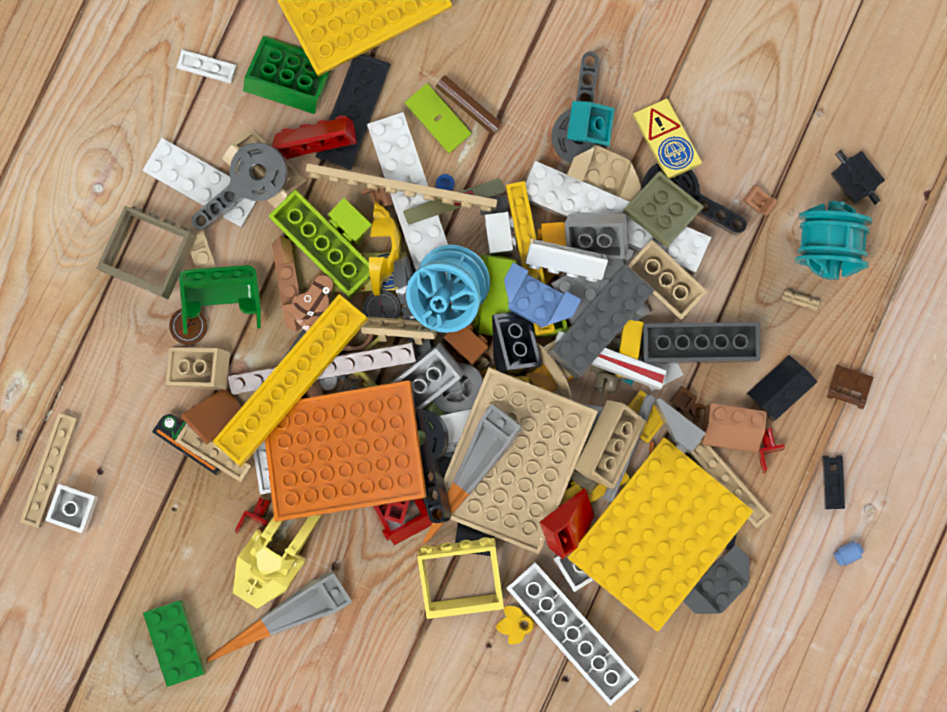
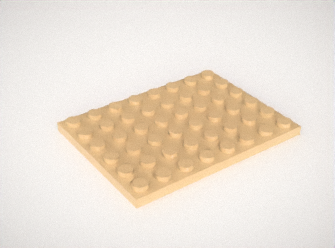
[435,367,598,554]

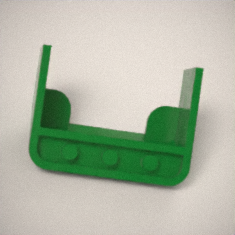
[179,265,261,334]

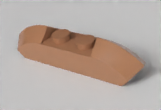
[272,236,301,331]

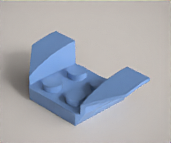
[504,263,581,328]

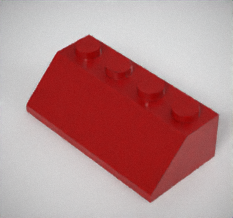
[272,116,356,160]

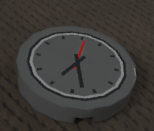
[363,290,401,319]

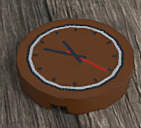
[169,309,208,345]

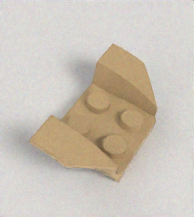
[567,144,641,202]

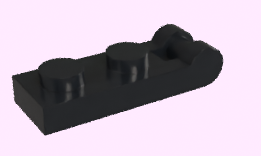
[822,455,845,510]

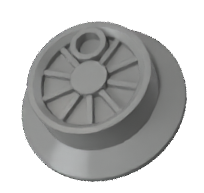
[433,363,483,414]

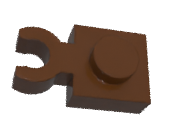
[670,386,705,418]

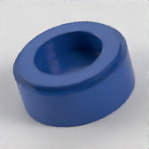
[436,174,455,191]

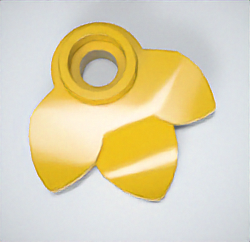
[496,606,534,645]

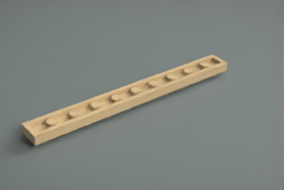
[306,164,497,212]

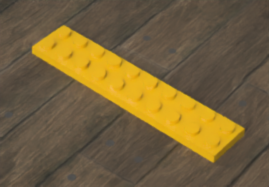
[212,294,368,467]

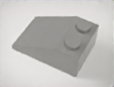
[654,398,706,453]

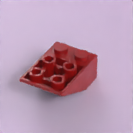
[540,488,595,559]

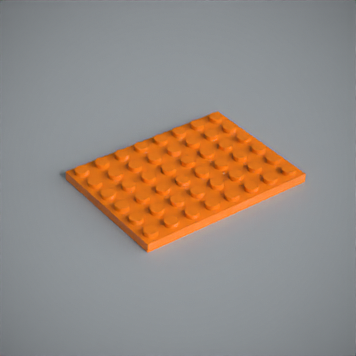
[265,380,427,522]

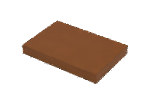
[181,390,242,445]

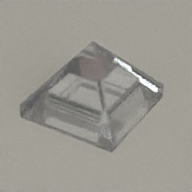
[341,377,359,392]

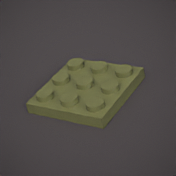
[623,171,704,248]

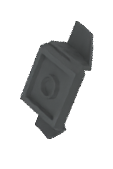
[683,545,749,614]

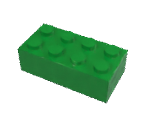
[143,600,206,687]

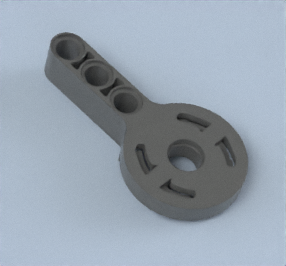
[551,52,607,164]
[192,143,288,229]
[392,256,435,360]

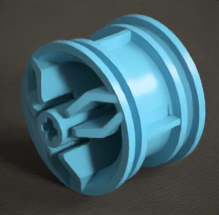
[406,245,490,333]

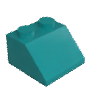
[567,101,615,146]

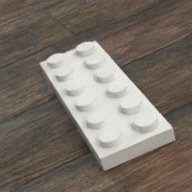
[142,138,259,228]

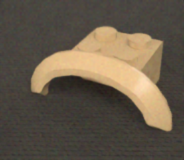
[536,340,572,399]

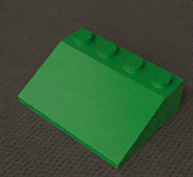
[243,36,331,115]

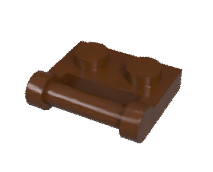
[826,365,874,410]

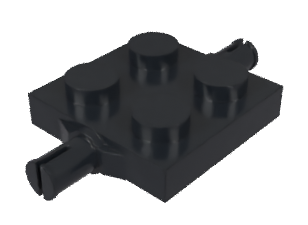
[831,150,885,205]

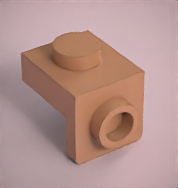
[743,185,777,216]
[362,188,393,208]

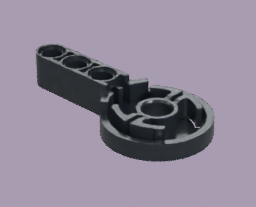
[641,163,747,236]
[415,409,452,523]

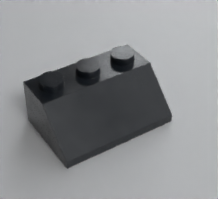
[746,355,818,422]

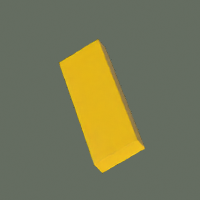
[615,320,643,378]

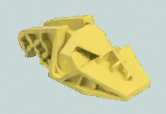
[233,515,322,609]

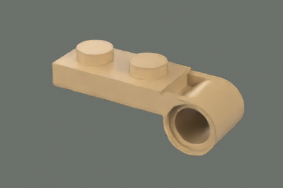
[190,229,216,269]

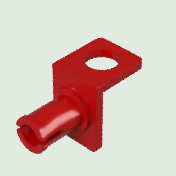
[758,428,785,474]
[235,497,270,534]

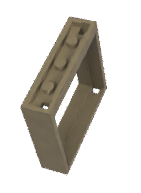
[96,206,197,300]

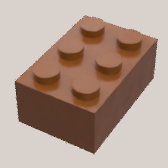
[444,325,488,366]

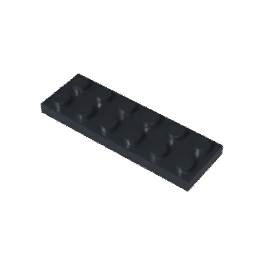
[315,54,391,171]

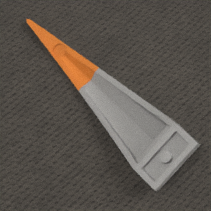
[423,404,523,544]
[207,570,353,662]

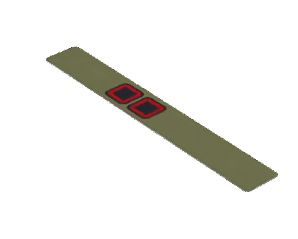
[403,179,505,225]

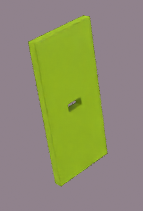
[404,83,472,154]

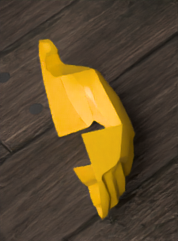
[369,202,401,296]

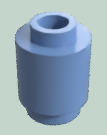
[833,541,864,567]

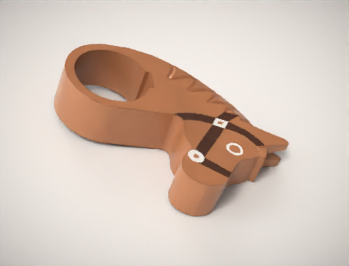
[280,275,373,351]

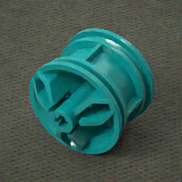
[795,201,873,280]

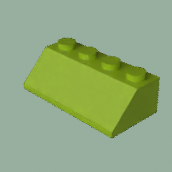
[471,254,517,336]

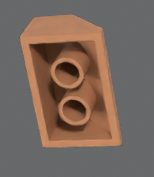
[701,403,767,453]

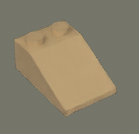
[165,347,230,390]

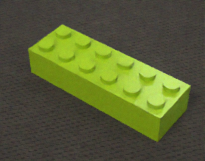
[268,189,370,300]

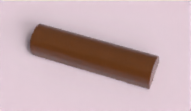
[436,75,503,136]

